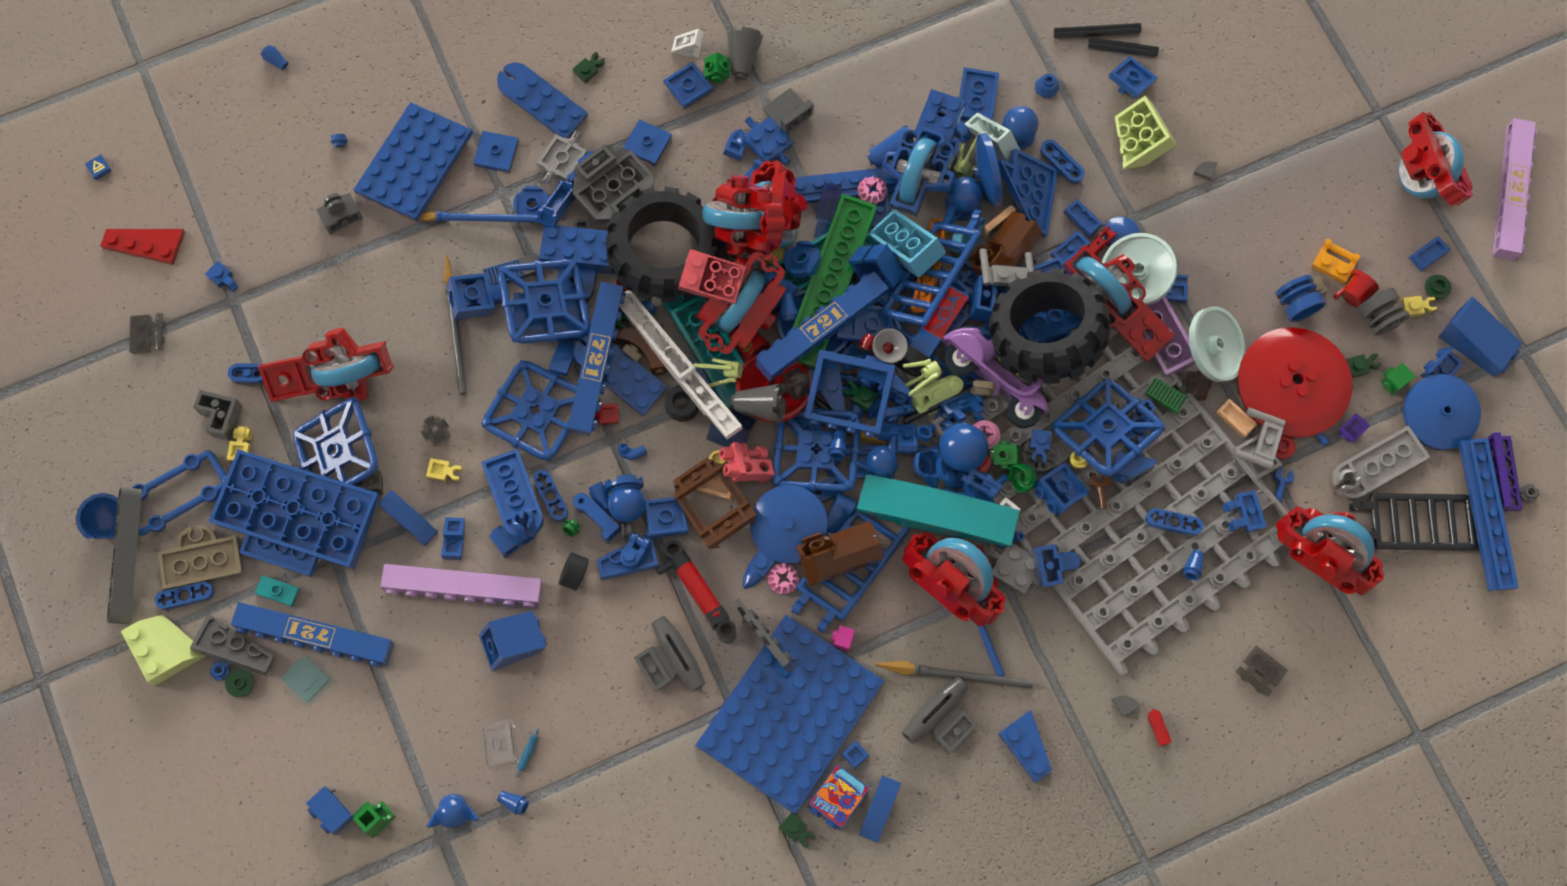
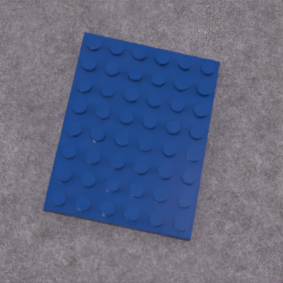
[695,615,884,815]

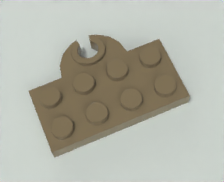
[158,525,243,591]

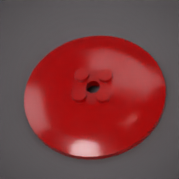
[1237,327,1352,438]

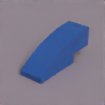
[378,490,438,546]
[859,775,901,843]

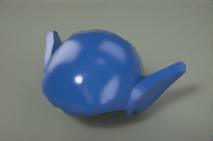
[856,436,898,478]
[913,445,941,489]
[427,794,479,828]

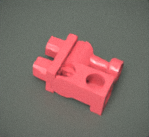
[719,442,775,484]

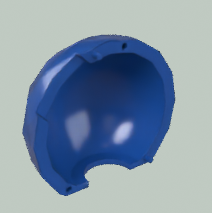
[939,423,989,471]
[75,493,118,539]

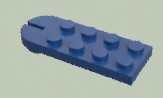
[497,62,588,138]
[574,335,667,416]
[481,449,544,540]

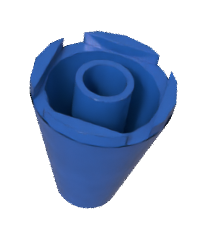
[867,125,914,167]

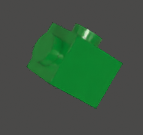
[1380,362,1416,395]

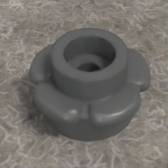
[1520,484,1540,502]

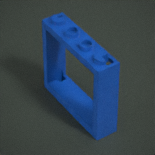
[804,350,896,438]

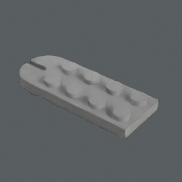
[1331,425,1430,500]

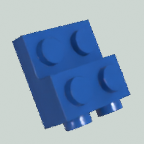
[1034,463,1089,516]

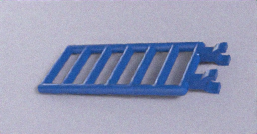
[880,204,985,326]
[791,505,912,634]

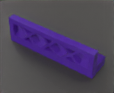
[1487,432,1523,511]

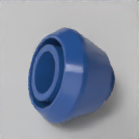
[1035,74,1059,98]

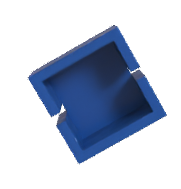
[848,244,904,288]

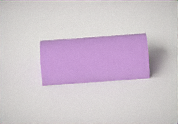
[1130,296,1195,377]

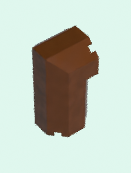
[969,212,1042,294]
[796,521,884,587]

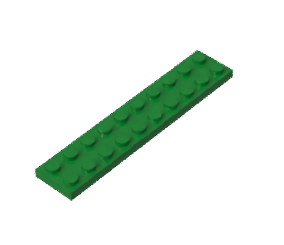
[793,193,877,370]

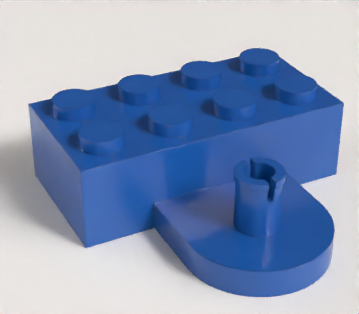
[539,225,615,302]

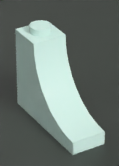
[965,113,1021,163]

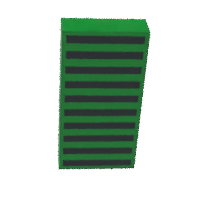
[1144,377,1188,414]

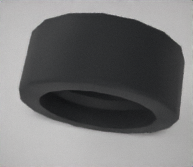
[894,345,928,377]

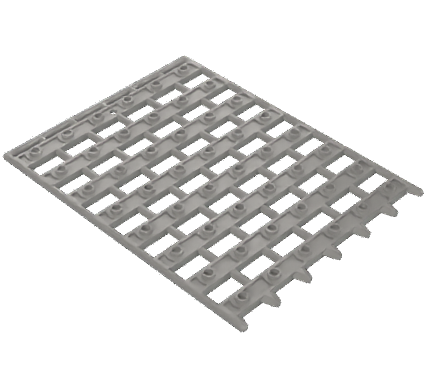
[931,312,1302,677]

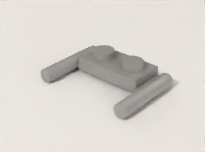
[979,249,1034,286]
[1234,407,1286,470]

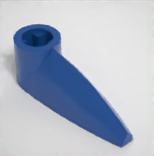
[827,492,856,537]

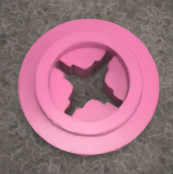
[858,176,887,204]
[973,420,1000,449]
[768,563,799,594]

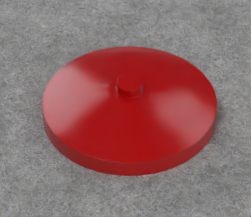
[736,353,812,423]

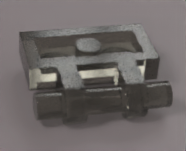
[130,313,165,354]
[1235,645,1288,697]

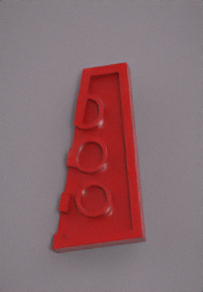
[100,229,185,265]

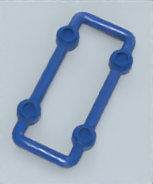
[132,451,227,536]

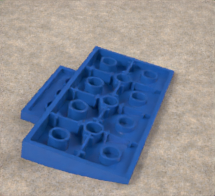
[208,449,379,577]

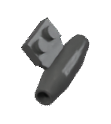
[634,616,706,692]
[902,677,978,754]

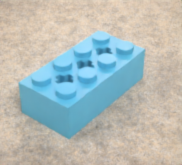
[867,209,946,278]

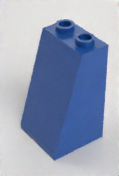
[513,293,589,341]
[1438,296,1522,377]

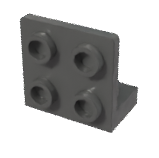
[763,88,814,134]

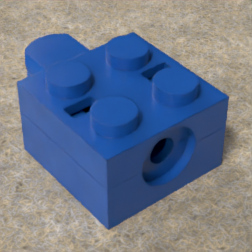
[446,273,503,320]

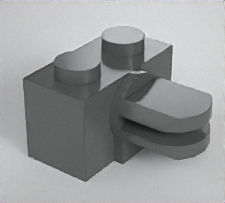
[316,193,363,234]

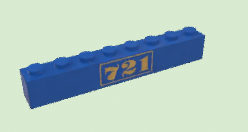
[756,272,888,382]
[568,282,626,436]
[231,602,394,668]

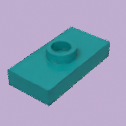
[255,575,300,607]

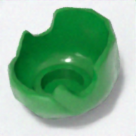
[1008,463,1036,493]

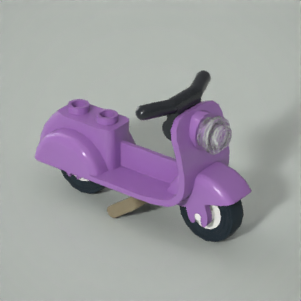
[942,328,1061,428]

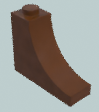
[612,323,669,376]

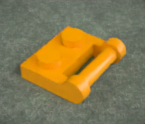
[1311,238,1361,284]

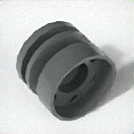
[1358,288,1410,336]

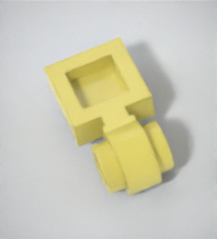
[226,426,252,462]

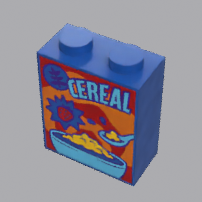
[808,764,870,830]

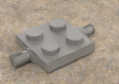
[537,131,587,185]
[986,543,1045,595]

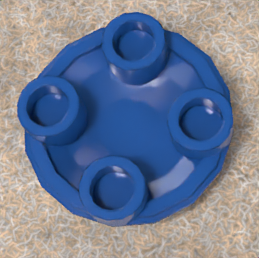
[1104,217,1140,247]

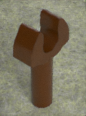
[1090,473,1111,509]

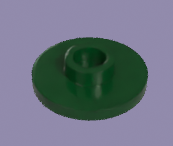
[1425,274,1452,300]
[225,669,254,697]

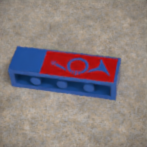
[908,286,969,360]

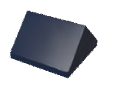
[706,408,757,447]

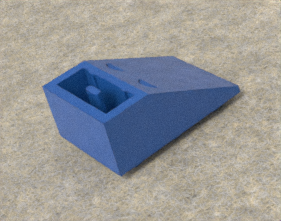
[856,355,913,407]

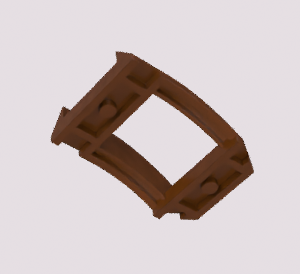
[674,458,757,549]

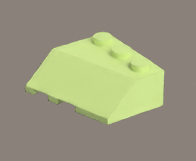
[1115,96,1177,170]
[121,615,206,686]

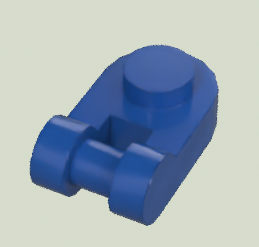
[620,532,652,569]

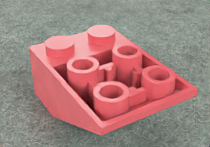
[678,249,746,304]

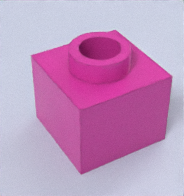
[831,625,855,652]

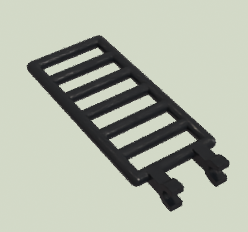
[1349,493,1480,551]

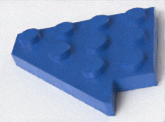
[998,149,1058,237]

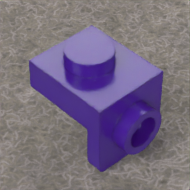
[1339,413,1370,443]

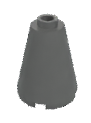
[727,27,763,80]
[731,384,786,423]

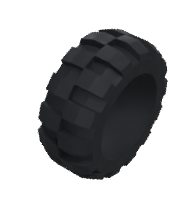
[606,186,722,302]
[989,268,1111,384]

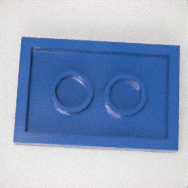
[959,67,999,120]

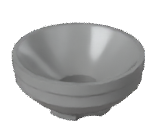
[872,329,907,364]

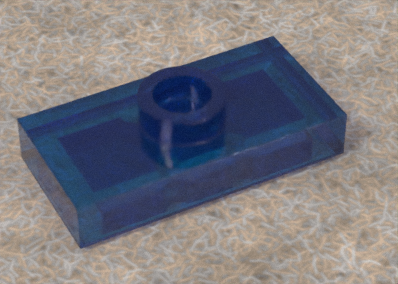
[815,182,842,221]

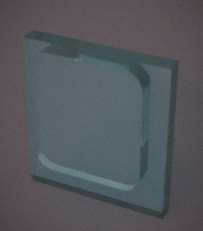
[281,655,330,703]

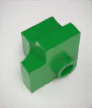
[352,801,396,838]

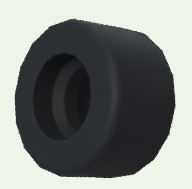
[665,385,699,422]
[558,552,589,591]

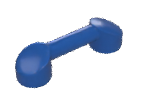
[915,408,951,442]

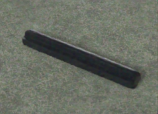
[1088,37,1159,57]

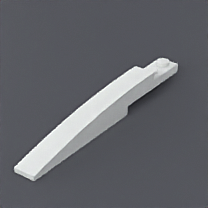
[619,290,743,439]

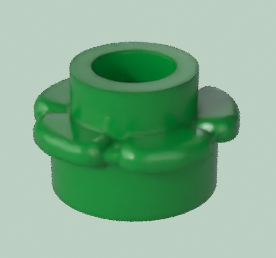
[562,519,580,537]

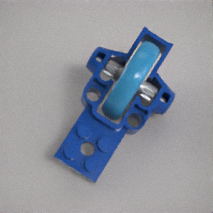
[882,89,966,217]

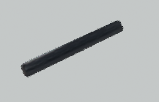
[1053,23,1142,38]

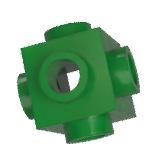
[704,52,730,84]
[990,441,1020,469]

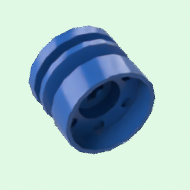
[1275,275,1326,322]

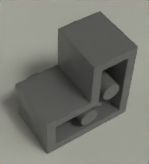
[193,390,243,441]

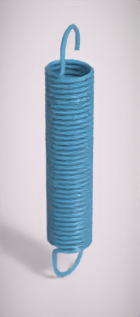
[516,728,539,777]

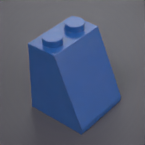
[479,610,546,671]

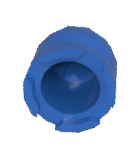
[1001,106,1039,150]
[945,176,984,221]
[605,475,646,523]

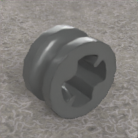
[573,218,591,229]
[621,522,633,540]

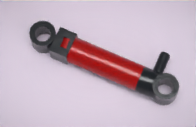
[656,539,736,643]

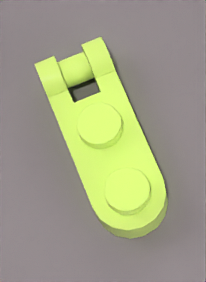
[912,374,963,413]

